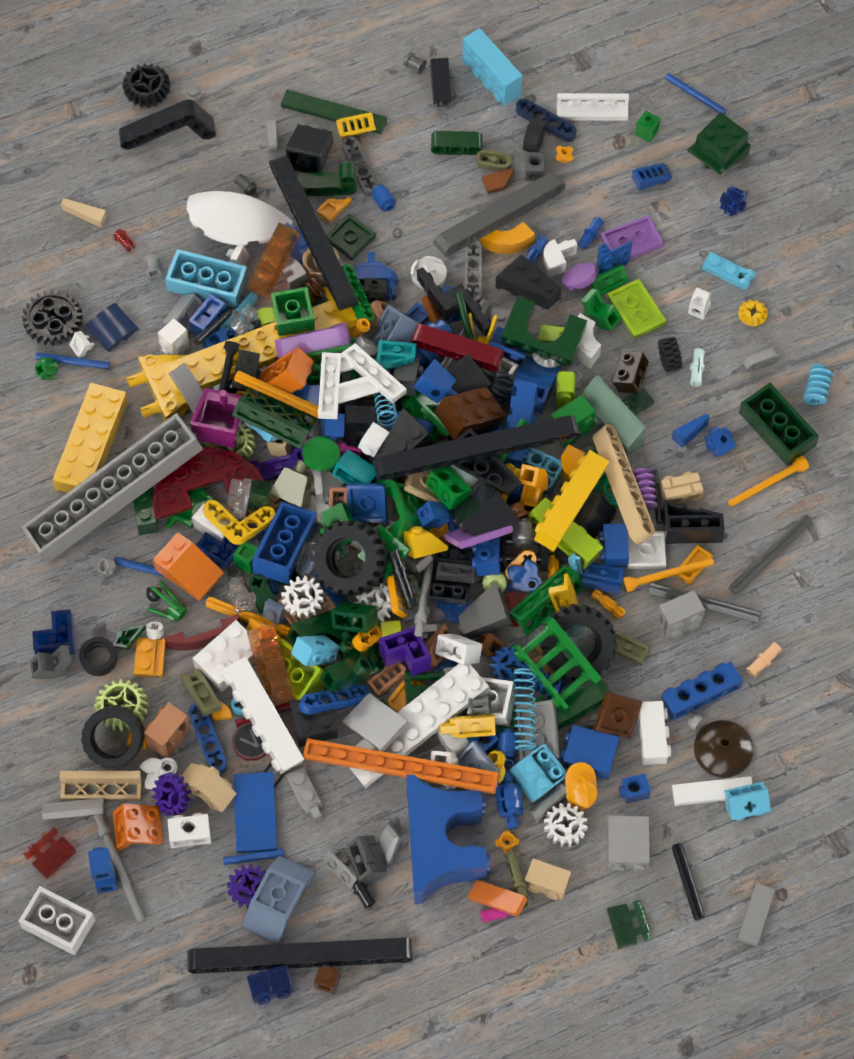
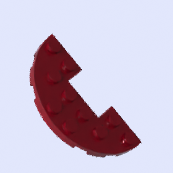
[153,447,265,520]

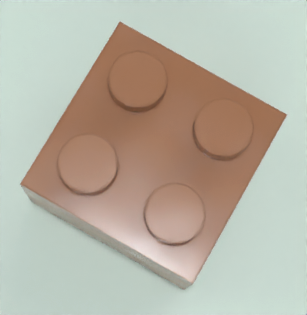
[144,703,191,758]

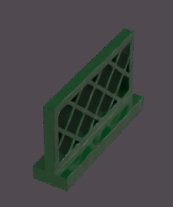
[232,387,318,449]

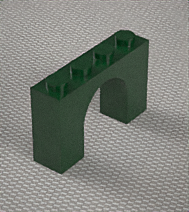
[501,296,587,366]
[287,610,373,693]

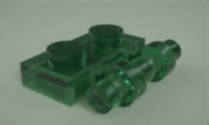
[607,900,651,949]

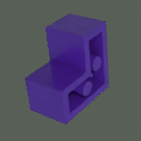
[379,626,431,676]

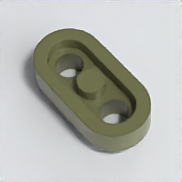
[476,150,512,171]

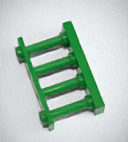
[512,616,602,709]

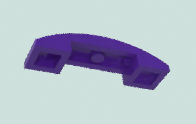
[249,446,304,481]

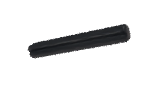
[672,843,705,921]

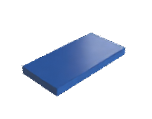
[233,772,277,853]

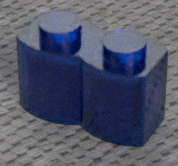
[247,965,294,1005]

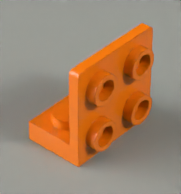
[113,803,163,850]

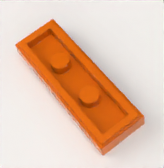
[467,879,527,917]

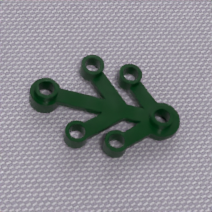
[339,630,384,676]

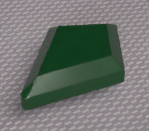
[113,624,147,650]

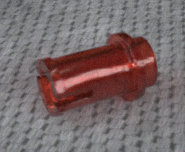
[113,229,136,252]

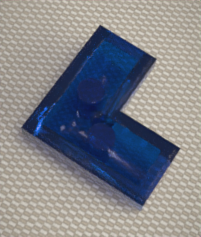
[196,527,247,569]

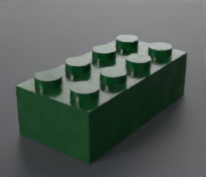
[739,383,819,466]

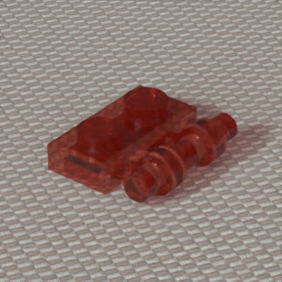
[23,827,77,879]

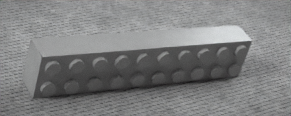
[21,413,203,563]

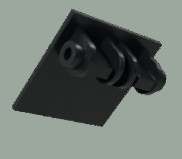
[447,354,491,394]

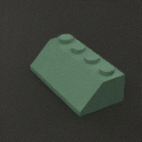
[581,375,646,457]

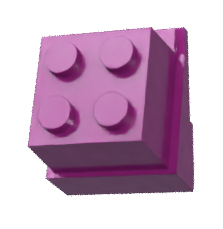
[190,388,242,448]

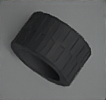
[81,705,145,768]

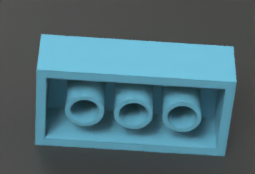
[462,28,523,106]
[165,249,248,308]

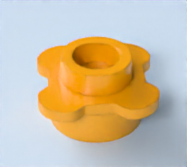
[556,146,574,163]
[495,831,519,853]

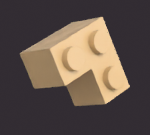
[181,763,237,812]

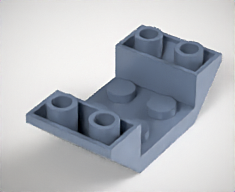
[242,856,316,944]

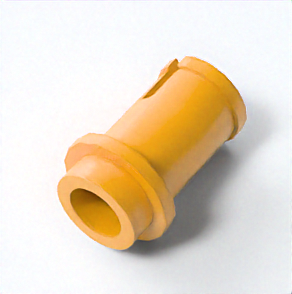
[350,318,370,339]

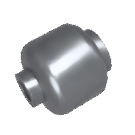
[512,518,537,548]

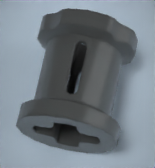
[403,52,427,74]
[468,696,491,716]

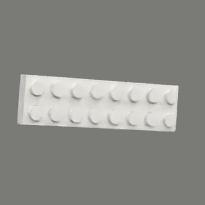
[349,663,490,788]

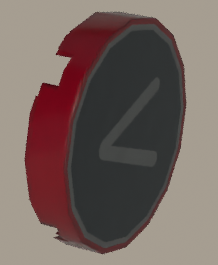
[232,722,267,761]

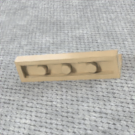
[60,771,142,801]

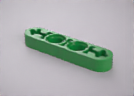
[342,264,375,323]

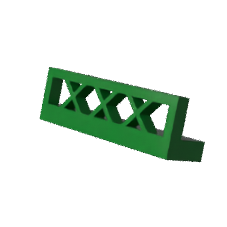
[509,565,584,636]

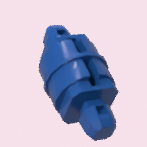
[496,773,524,830]

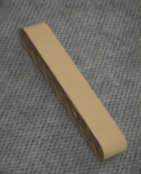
[592,424,655,545]

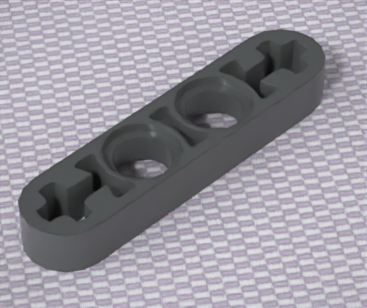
[342,136,378,196]

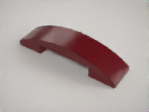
[164,614,241,651]

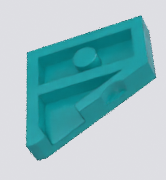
[376,340,417,370]

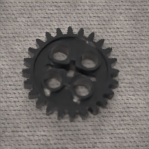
[22,289,83,346]

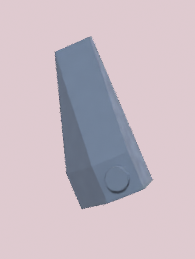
[358,304,419,376]

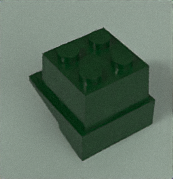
[687,112,751,175]

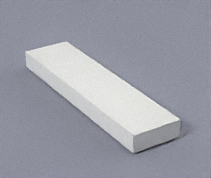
[671,776,752,806]

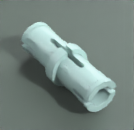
[690,348,705,387]

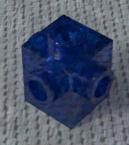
[719,186,748,216]

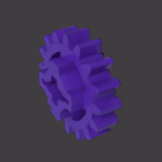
[152,772,191,817]
[227,864,266,909]

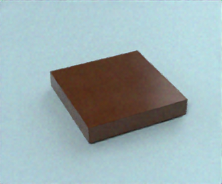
[593,692,643,739]

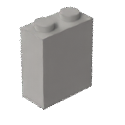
[607,816,650,872]

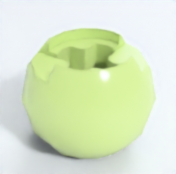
[482,573,506,592]

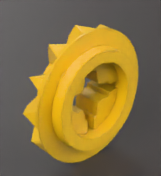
[738,299,768,326]

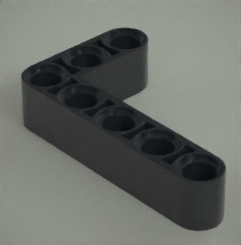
[119,99,216,150]

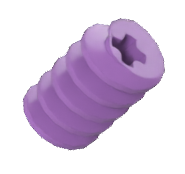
[633,468,658,510]

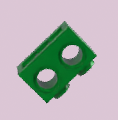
[425,466,472,510]

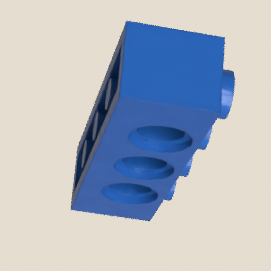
[661,662,743,721]

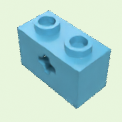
[291,635,340,666]
[724,782,771,820]

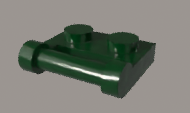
[404,670,445,706]

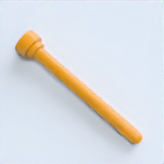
[728,455,809,507]
[623,558,714,593]

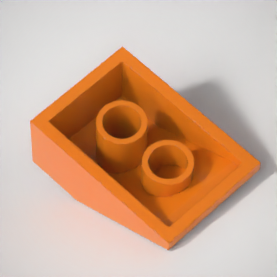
[251,347,314,397]
[153,532,224,601]

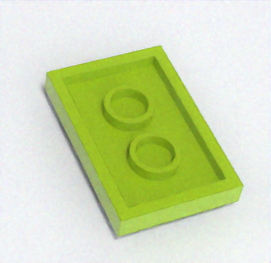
[607,279,667,339]

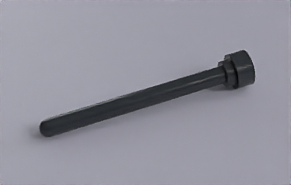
[219,341,240,391]

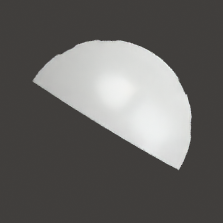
[187,191,293,245]

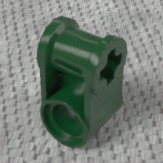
[249,574,277,614]

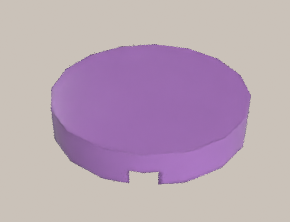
[561,263,598,291]

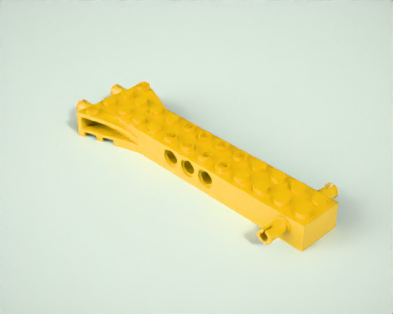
[126,287,367,421]

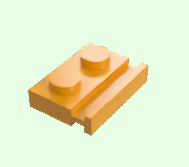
[134,638,166,678]

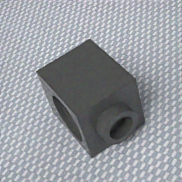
[525,152,544,181]

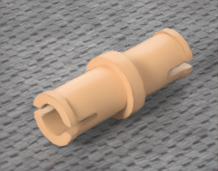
[746,642,782,678]

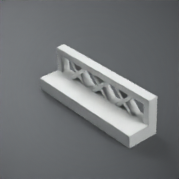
[557,93,629,121]

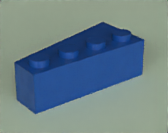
[504,380,541,467]

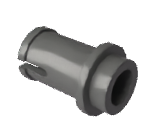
[234,174,257,195]

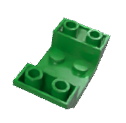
[375,477,430,543]

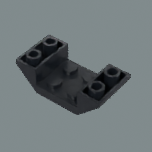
[427,546,474,605]

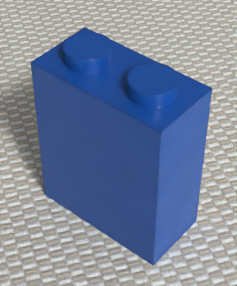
[560,725,619,780]

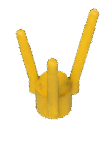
[468,313,498,345]

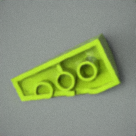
[263,633,325,700]

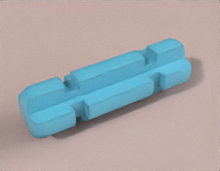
[568,554,583,578]

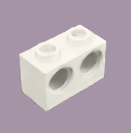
[158,319,190,355]
[435,633,482,665]

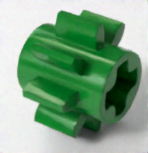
[35,358,58,380]

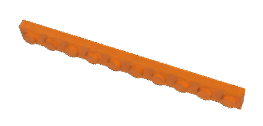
[302,738,500,794]

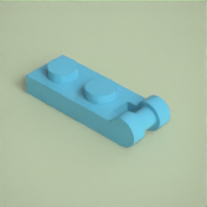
[702,252,756,290]

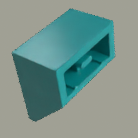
[332,450,376,484]

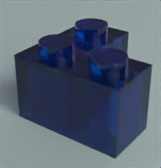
[32,609,76,655]

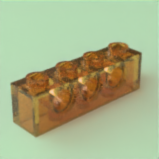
[247,222,300,300]
[247,624,294,706]

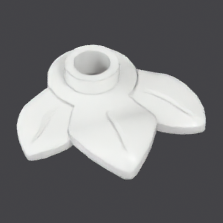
[140,757,177,790]

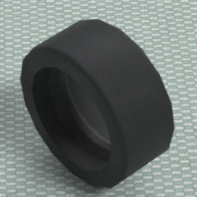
[523,118,547,152]
[79,637,117,676]

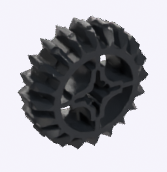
[122,62,171,108]

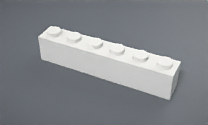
[222,656,304,775]

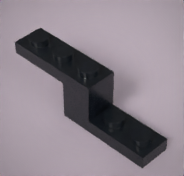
[417,267,492,337]
[339,372,381,465]

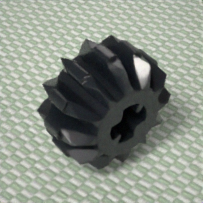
[488,370,515,403]

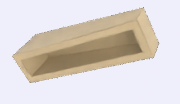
[61,198,107,228]

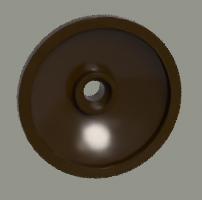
[694,720,754,777]

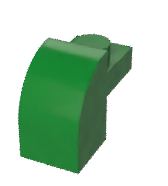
[581,289,622,331]

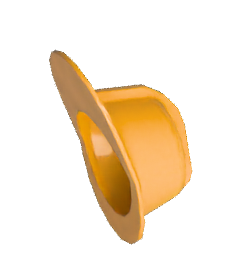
[565,762,598,810]

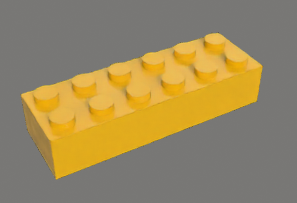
[53,383,128,493]

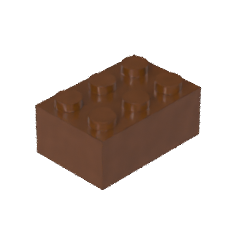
[435,386,506,440]

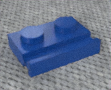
[581,562,625,594]

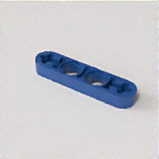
[299,684,370,714]
[188,703,227,774]

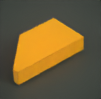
[316,197,352,223]

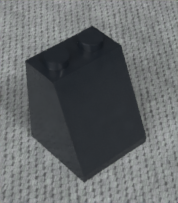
[285,124,333,173]
[450,483,519,536]

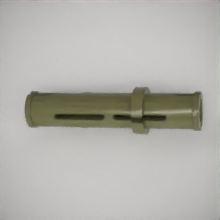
[504,851,531,909]

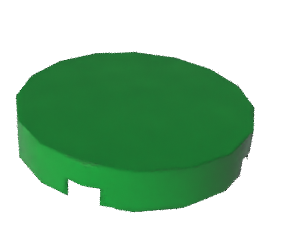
[302,436,340,472]

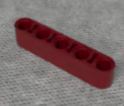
[411,324,504,371]

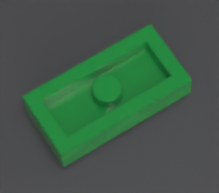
[591,264,629,296]

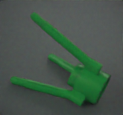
[147,581,187,622]

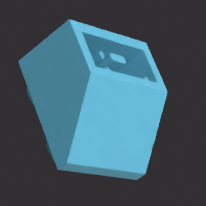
[508,743,566,803]

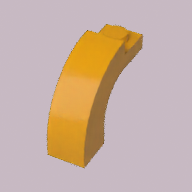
[478,222,535,254]

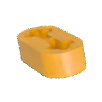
[505,548,536,580]
[352,625,382,652]

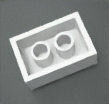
[193,620,264,693]
[19,886,95,956]

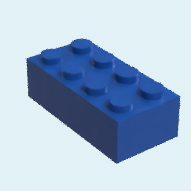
[253,502,317,584]

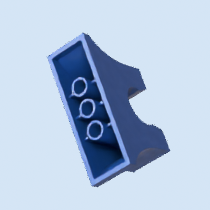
[407,775,490,904]

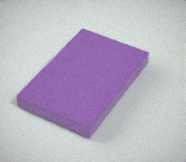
[599,215,665,259]
[444,525,513,549]

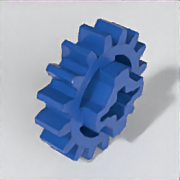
[489,646,529,687]

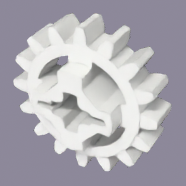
[281,576,324,619]
[354,583,392,622]
[544,803,587,847]

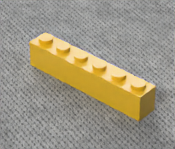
[534,450,610,552]

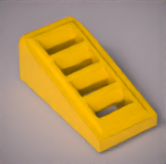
[336,112,376,139]

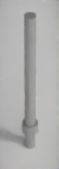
[414,554,434,637]
[94,814,145,923]

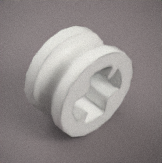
[146,622,164,640]

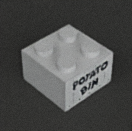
[656,590,705,640]

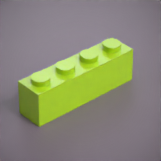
[528,497,603,570]

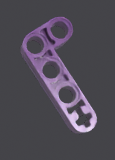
[274,322,351,359]

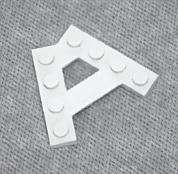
[318,343,407,419]

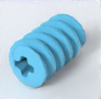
[803,364,833,406]

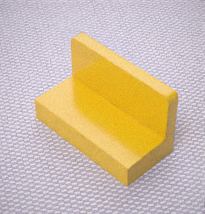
[549,574,578,612]

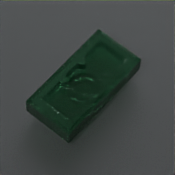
[621,387,654,415]

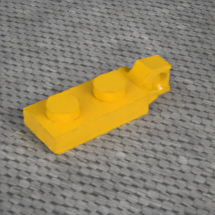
[439,714,496,738]

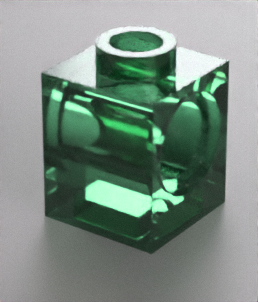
[247,480,270,511]

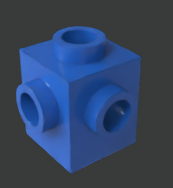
[704,426,737,457]

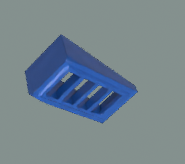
[632,163,672,191]
[672,414,709,448]

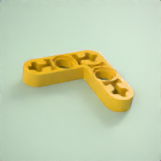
[203,500,275,545]

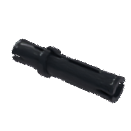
[388,550,418,609]

